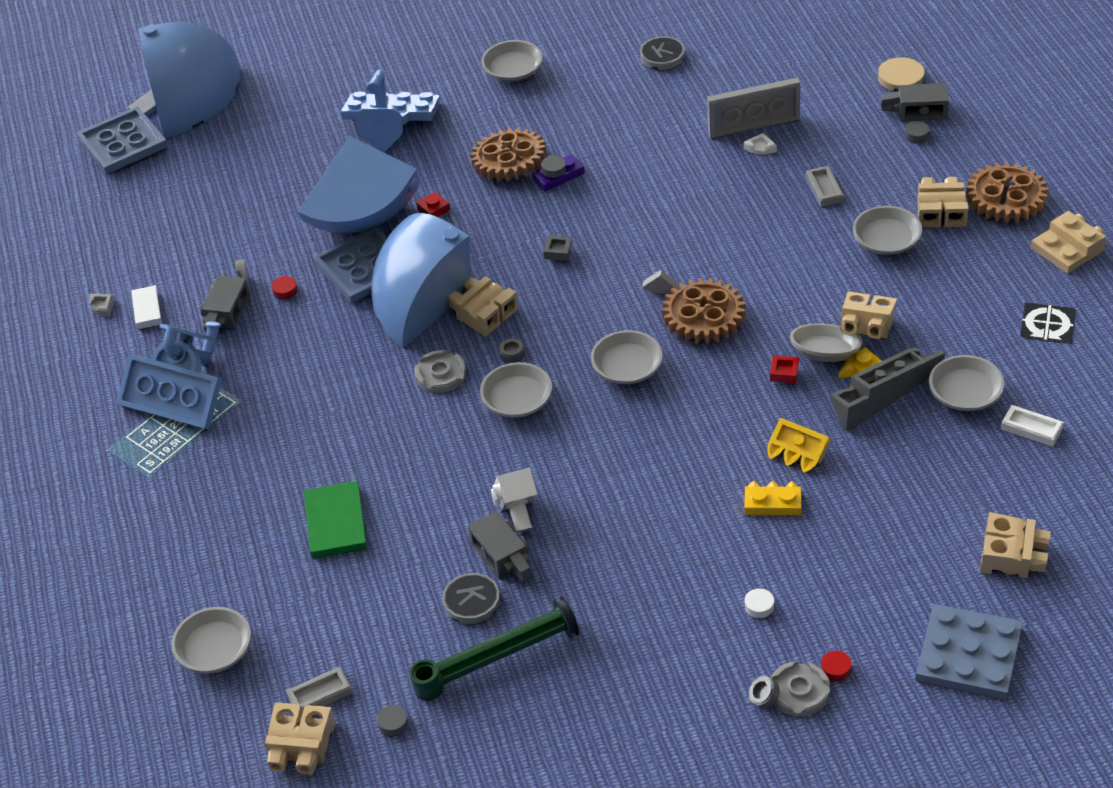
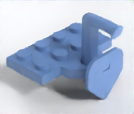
[341,70,440,152]
[116,321,223,429]

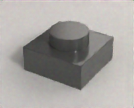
[543,235,573,261]

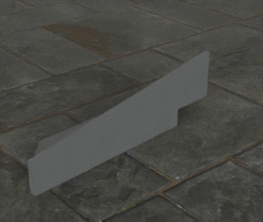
[830,348,945,432]

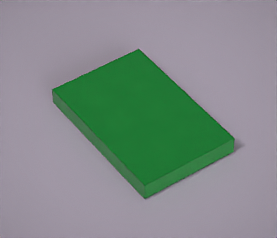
[304,481,367,558]

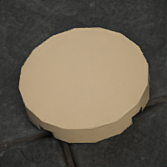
[878,57,924,91]

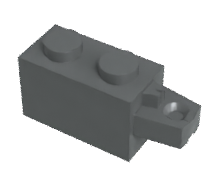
[881,83,949,121]
[200,275,250,335]
[468,511,532,583]

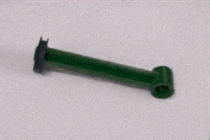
[409,595,580,701]

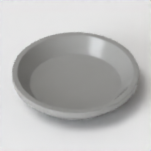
[482,40,543,82]
[853,206,922,255]
[790,324,862,362]
[591,330,663,384]
[929,355,1004,411]
[480,362,552,418]
[172,607,251,674]

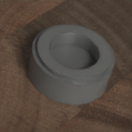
[905,121,929,143]
[541,156,566,178]
[499,339,525,363]
[749,676,780,708]
[377,705,408,736]

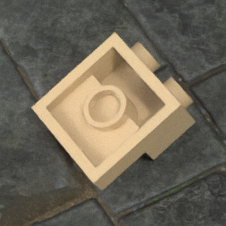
[1031,211,1106,274]

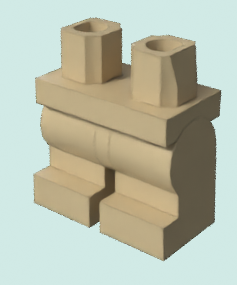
[917,177,968,228]
[448,276,518,337]
[840,291,897,339]
[980,512,1051,578]
[265,702,336,775]

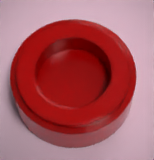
[271,276,297,299]
[821,651,851,681]

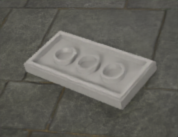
[707,77,800,139]

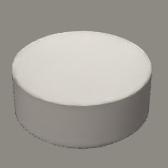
[745,589,774,618]

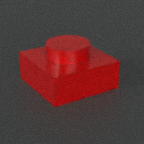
[416,192,450,217]
[770,355,799,383]

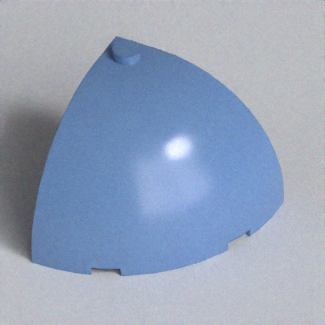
[138,22,241,139]
[297,136,419,234]
[371,213,471,348]

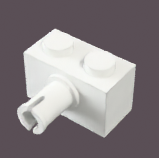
[491,468,537,533]

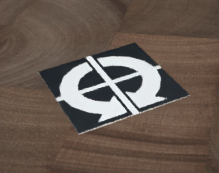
[1020,302,1075,343]

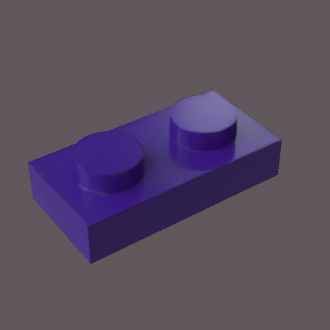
[532,154,585,192]

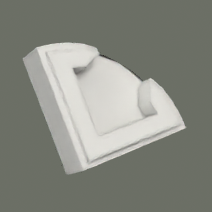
[744,133,777,155]

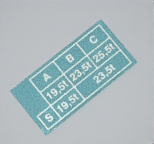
[106,387,242,478]

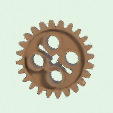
[470,127,547,182]
[966,162,1048,223]
[662,278,746,344]

